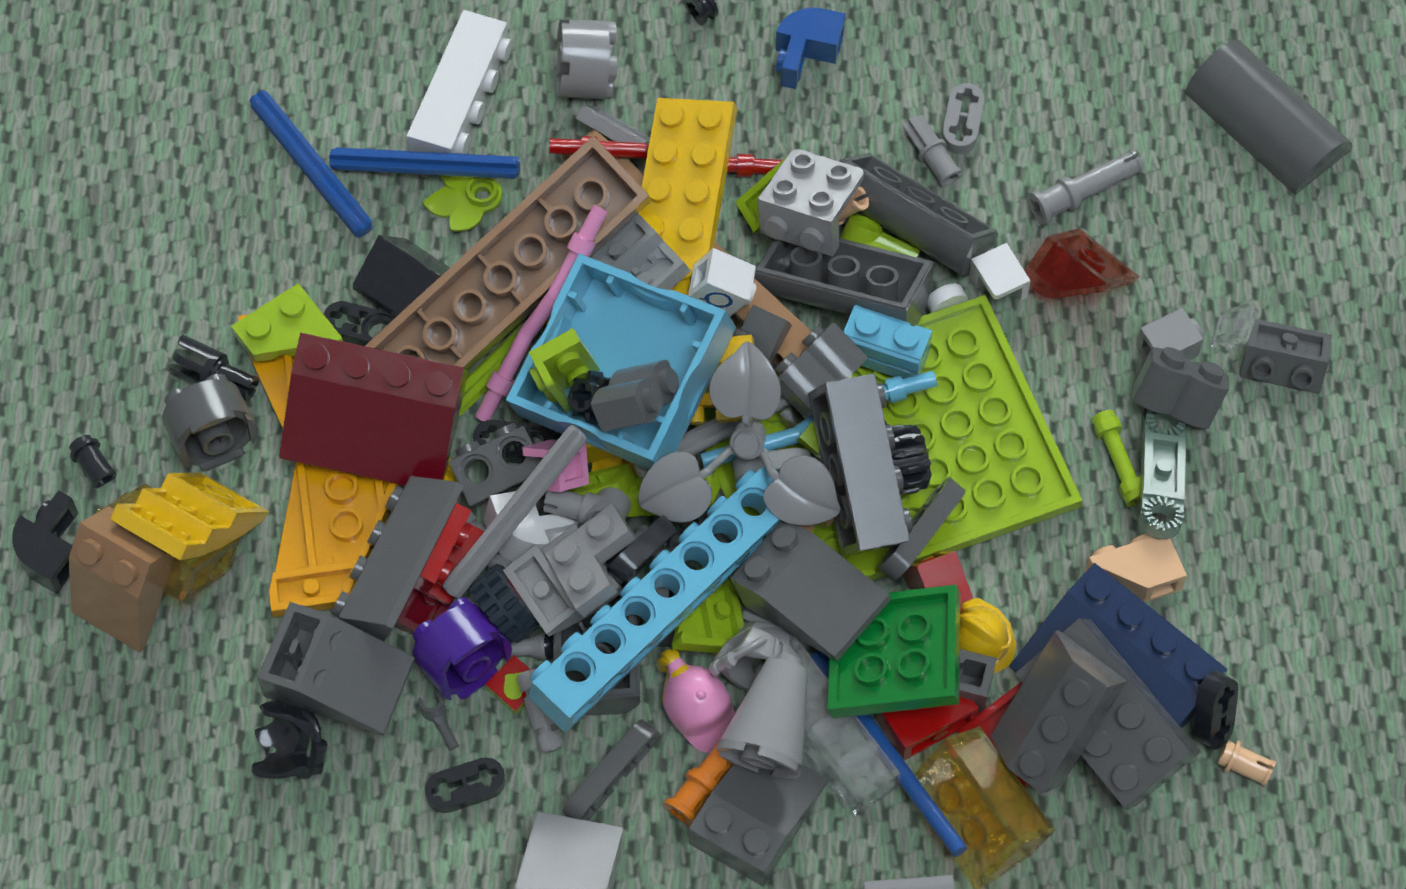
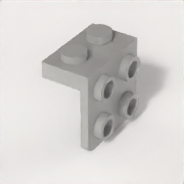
[758,149,864,257]

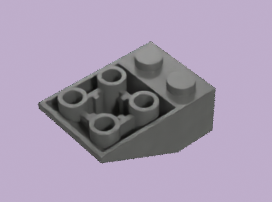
[257,602,415,736]

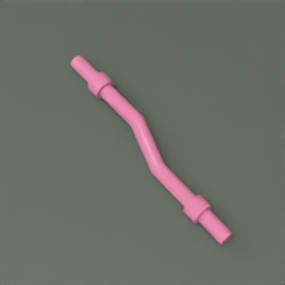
[475,205,608,422]

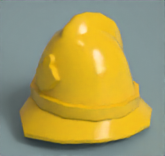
[960,598,1017,674]

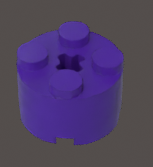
[413,597,512,700]

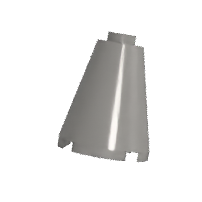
[716,653,808,779]

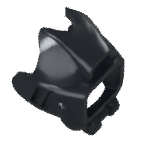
[251,700,328,779]

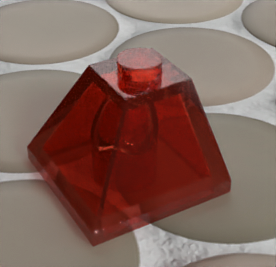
[1024,228,1140,299]

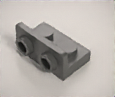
[1240,318,1332,394]

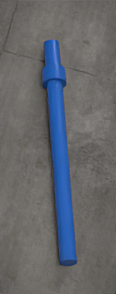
[809,650,968,858]

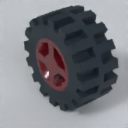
[470,563,540,643]

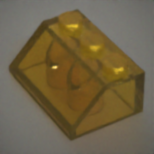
[902,726,1055,889]

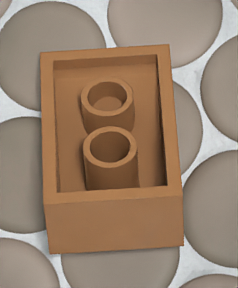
[69,506,175,653]

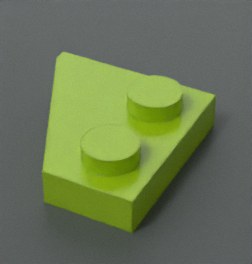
[672,568,744,653]

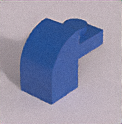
[776,7,846,89]

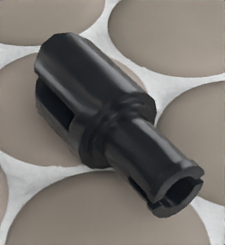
[167,334,259,401]

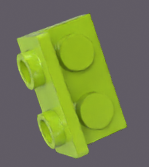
[528,328,600,413]

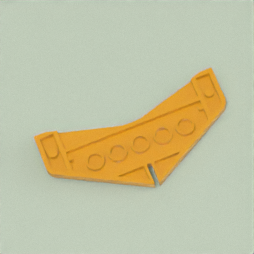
[238,314,401,618]

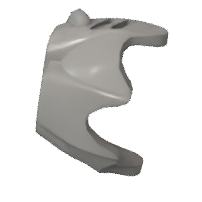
[709,621,798,691]

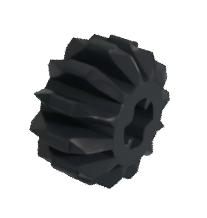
[891,424,932,495]

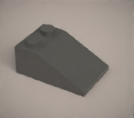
[730,521,891,661]
[689,764,829,887]

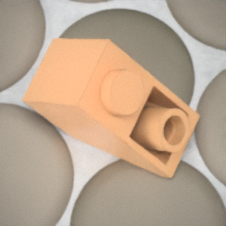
[1085,533,1187,602]

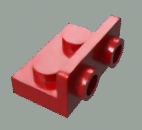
[413,503,484,605]

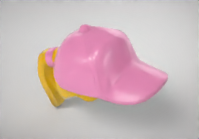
[656,649,735,753]

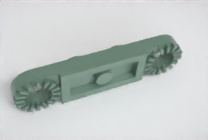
[1139,410,1186,539]

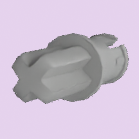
[904,115,963,187]

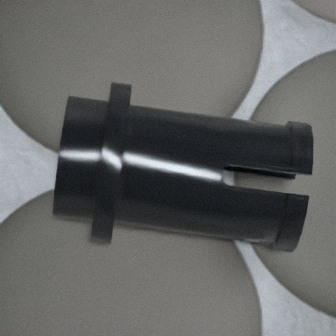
[69,435,117,489]

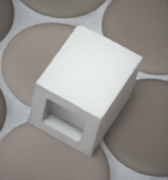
[969,243,1030,301]

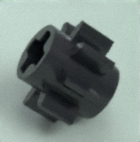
[567,370,611,424]

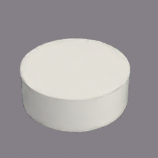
[926,283,968,313]

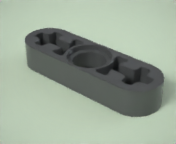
[877,477,966,581]
[563,719,660,821]

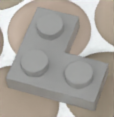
[544,503,636,618]

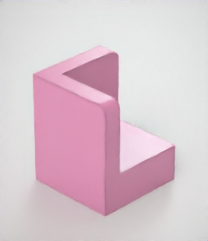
[522,440,589,492]

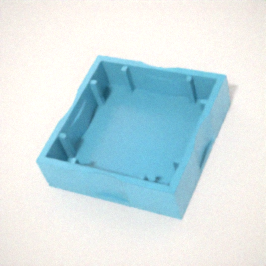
[506,253,736,469]

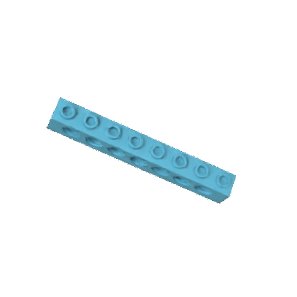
[528,466,782,733]

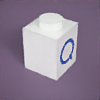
[688,248,756,317]

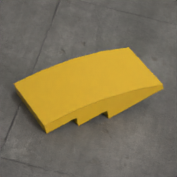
[110,473,270,560]

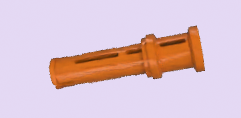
[663,736,734,827]

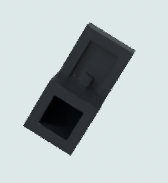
[12,490,78,594]

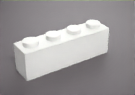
[407,10,513,154]

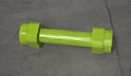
[1091,410,1141,507]

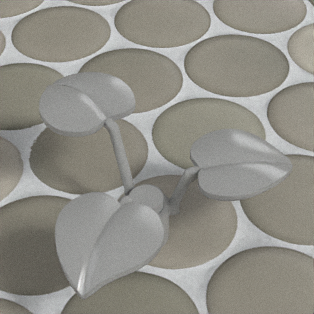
[639,341,841,525]

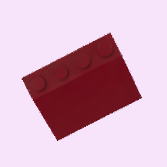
[279,332,468,485]

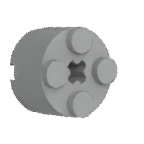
[556,19,617,99]

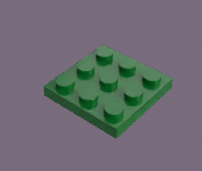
[827,584,961,718]

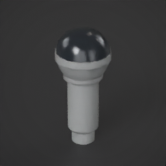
[509,632,553,661]

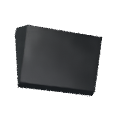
[353,235,450,318]

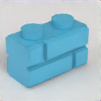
[844,305,933,379]

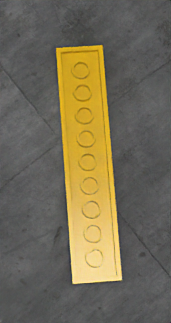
[591,98,738,476]

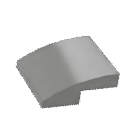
[591,213,691,290]
[503,523,623,636]

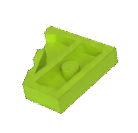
[231,283,343,362]

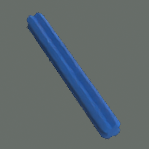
[250,90,373,238]
[329,147,521,179]

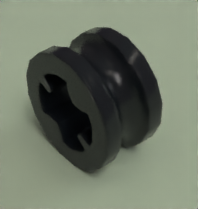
[683,0,719,25]

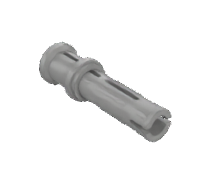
[1027,150,1143,225]

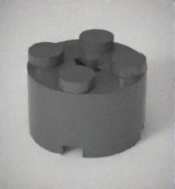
[162,374,258,471]

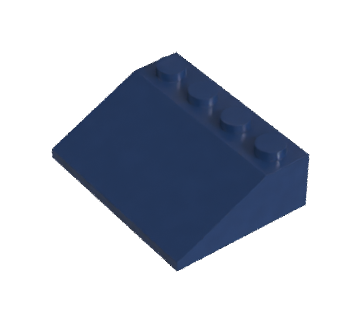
[1009,562,1227,729]

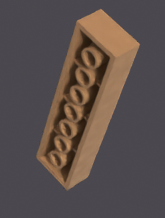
[365,136,651,371]

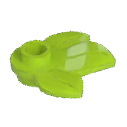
[423,175,502,232]

